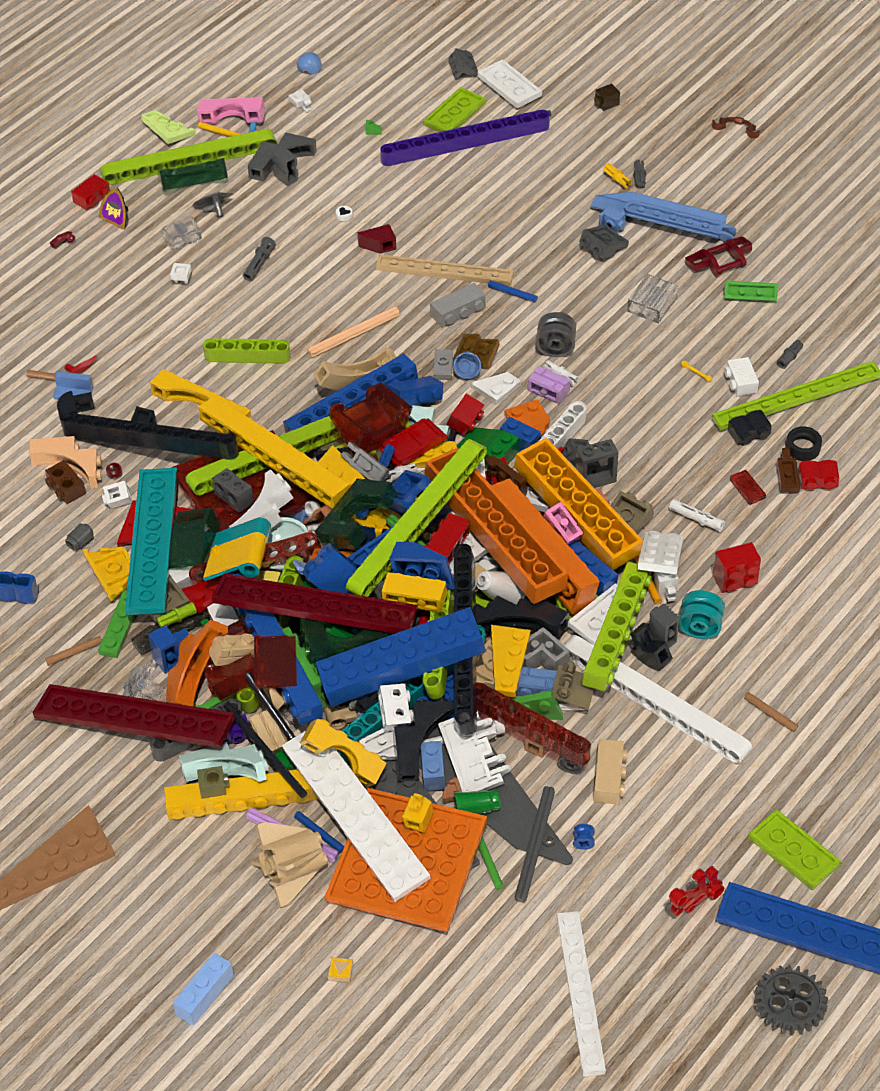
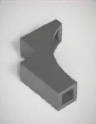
[248,132,317,182]

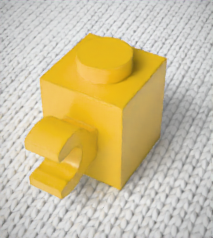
[402,793,434,833]

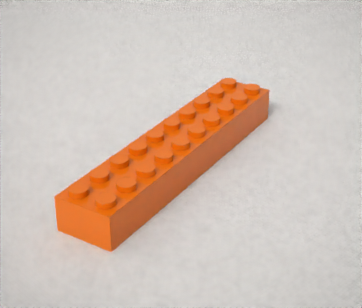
[425,448,569,604]

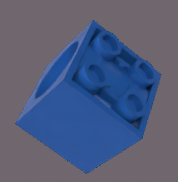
[381,470,446,524]

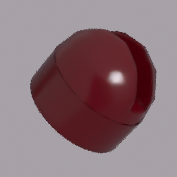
[106,463,122,477]

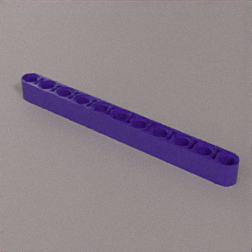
[380,110,550,166]

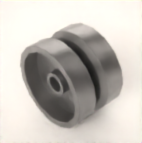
[536,312,576,357]

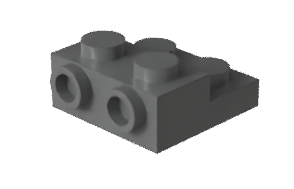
[579,225,629,259]

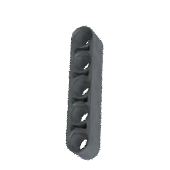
[150,699,242,762]

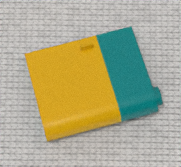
[203,517,271,581]

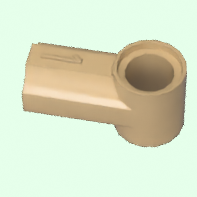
[324,704,359,730]

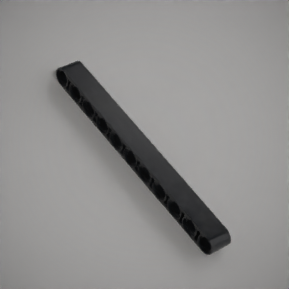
[60,413,239,459]
[454,544,477,736]

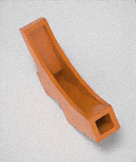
[166,620,228,706]

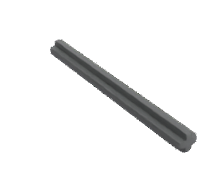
[515,786,555,902]

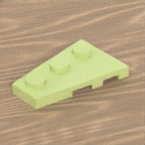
[141,110,195,144]

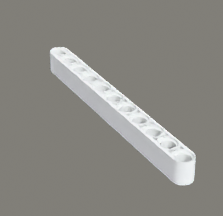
[563,635,752,764]

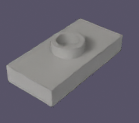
[433,349,453,380]

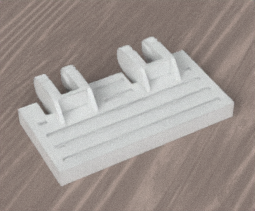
[438,711,511,792]

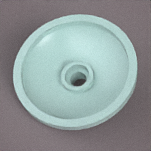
[262,517,311,571]

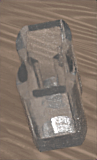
[161,217,202,250]

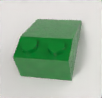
[457,428,519,469]

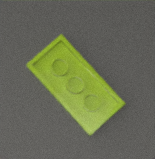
[423,87,486,132]
[748,809,841,891]

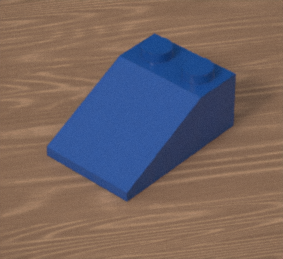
[389,542,455,590]

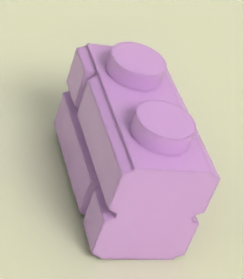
[528,366,570,404]

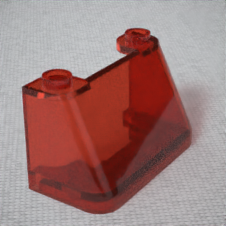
[329,382,413,455]

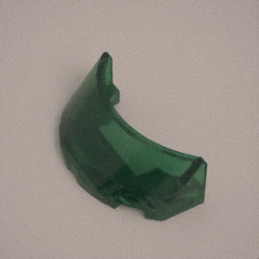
[158,158,228,190]

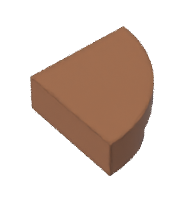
[442,777,462,803]

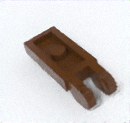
[486,455,527,495]

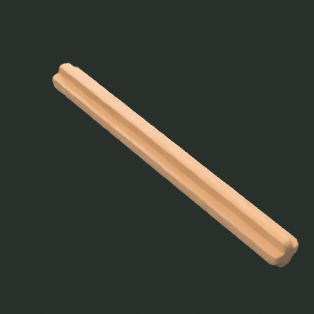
[308,307,400,357]

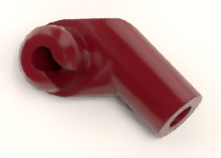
[50,231,75,249]

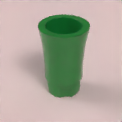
[453,790,501,814]

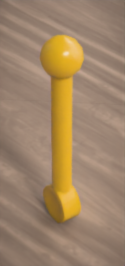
[681,361,712,382]

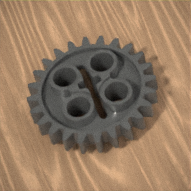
[754,965,828,1035]

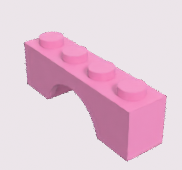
[197,97,266,124]

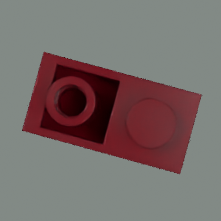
[357,224,397,254]

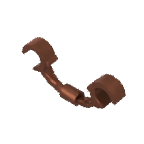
[712,116,760,138]

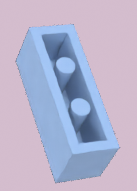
[173,953,234,1026]

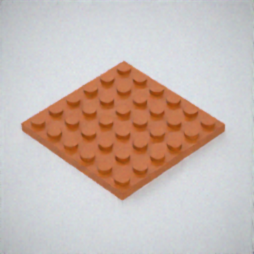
[324,788,488,933]

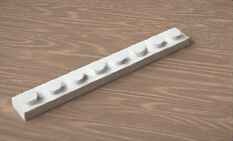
[557,911,606,1077]

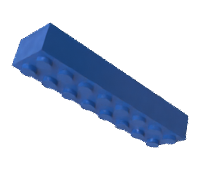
[316,607,486,707]

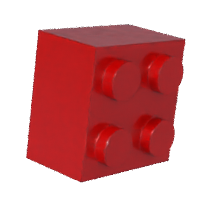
[713,542,761,593]

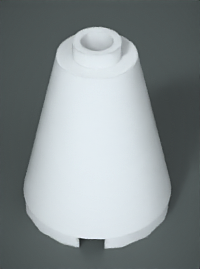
[476,571,525,605]

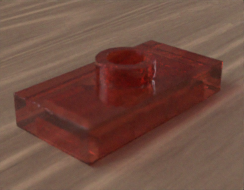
[730,470,766,505]

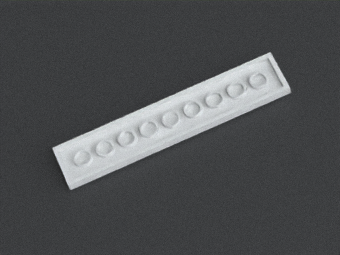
[282,731,431,902]

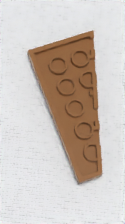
[0,805,115,910]

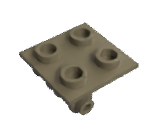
[552,661,594,711]

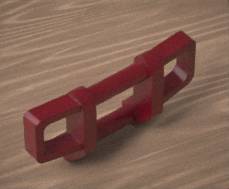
[685,237,752,277]

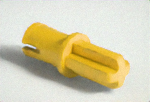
[603,163,632,189]

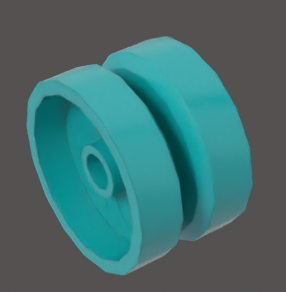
[678,590,725,639]

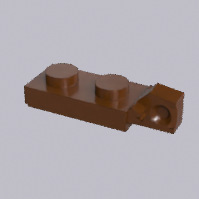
[777,448,800,492]

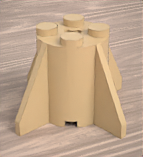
[251,822,328,907]

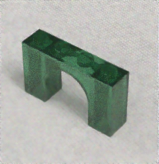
[314,478,398,550]
[300,618,390,663]

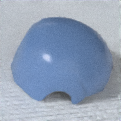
[297,52,322,75]
[453,352,481,379]

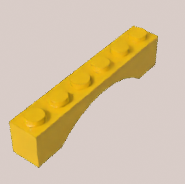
[150,369,251,418]

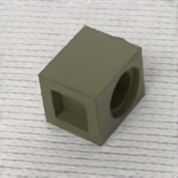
[197,766,229,799]

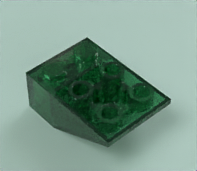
[169,508,221,569]

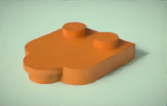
[504,399,550,438]

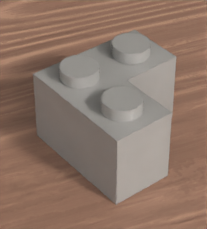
[523,627,570,671]

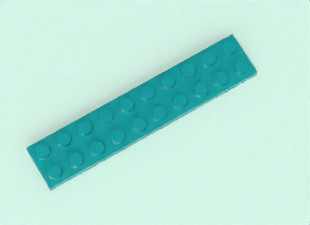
[125,468,178,615]

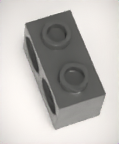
[212,468,253,513]

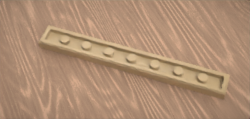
[376,254,514,286]

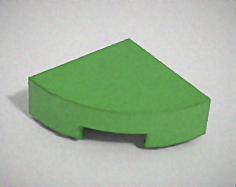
[365,120,382,135]

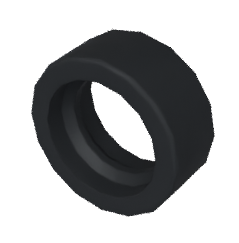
[786,426,822,461]

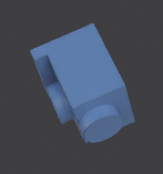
[599,206,626,233]

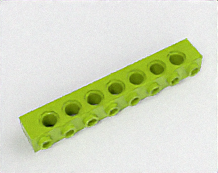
[582,561,652,691]

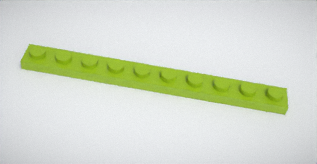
[712,361,880,431]

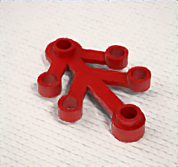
[669,866,725,916]

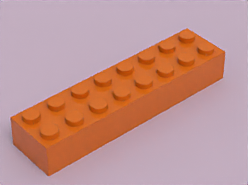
[491,478,600,615]

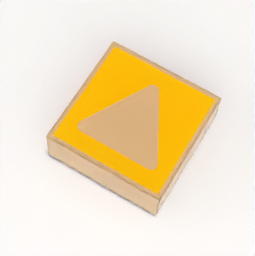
[328,957,353,983]

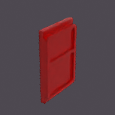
[379,418,448,467]

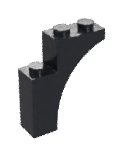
[393,699,455,782]

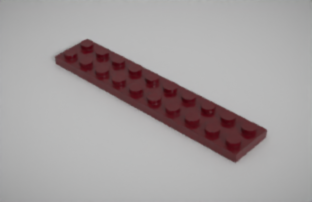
[212,573,418,633]
[32,684,235,748]

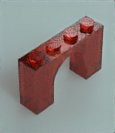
[204,619,263,701]

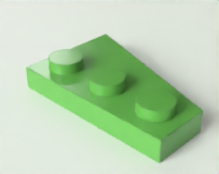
[493,691,563,720]

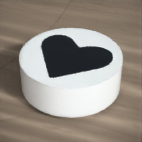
[336,206,353,221]

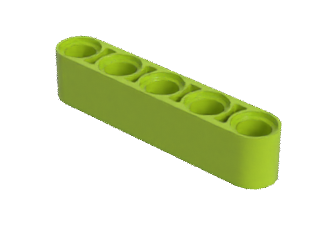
[203,338,291,364]

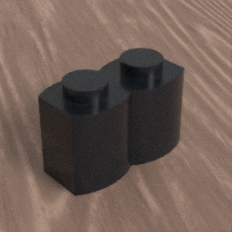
[728,410,772,445]

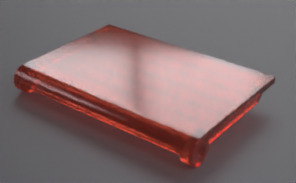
[254,634,297,688]

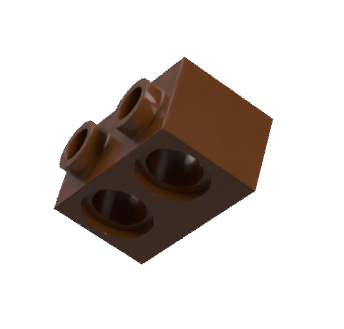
[45,460,86,504]

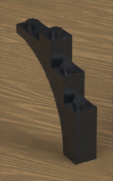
[476,595,569,638]

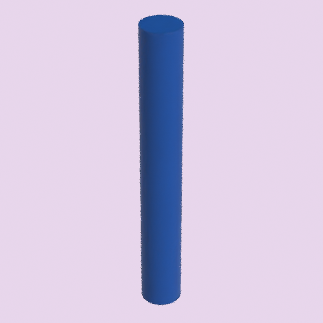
[488,280,538,302]
[294,811,344,854]

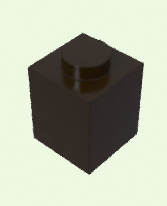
[594,83,620,111]

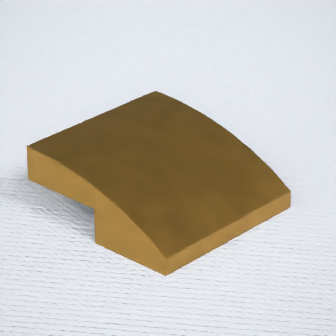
[453,334,500,369]

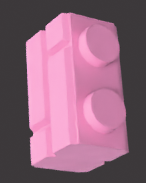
[543,502,583,546]

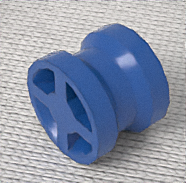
[574,824,595,850]

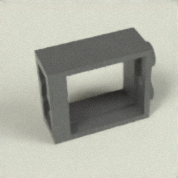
[575,439,618,488]

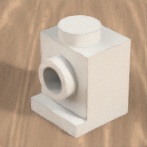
[102,481,132,509]

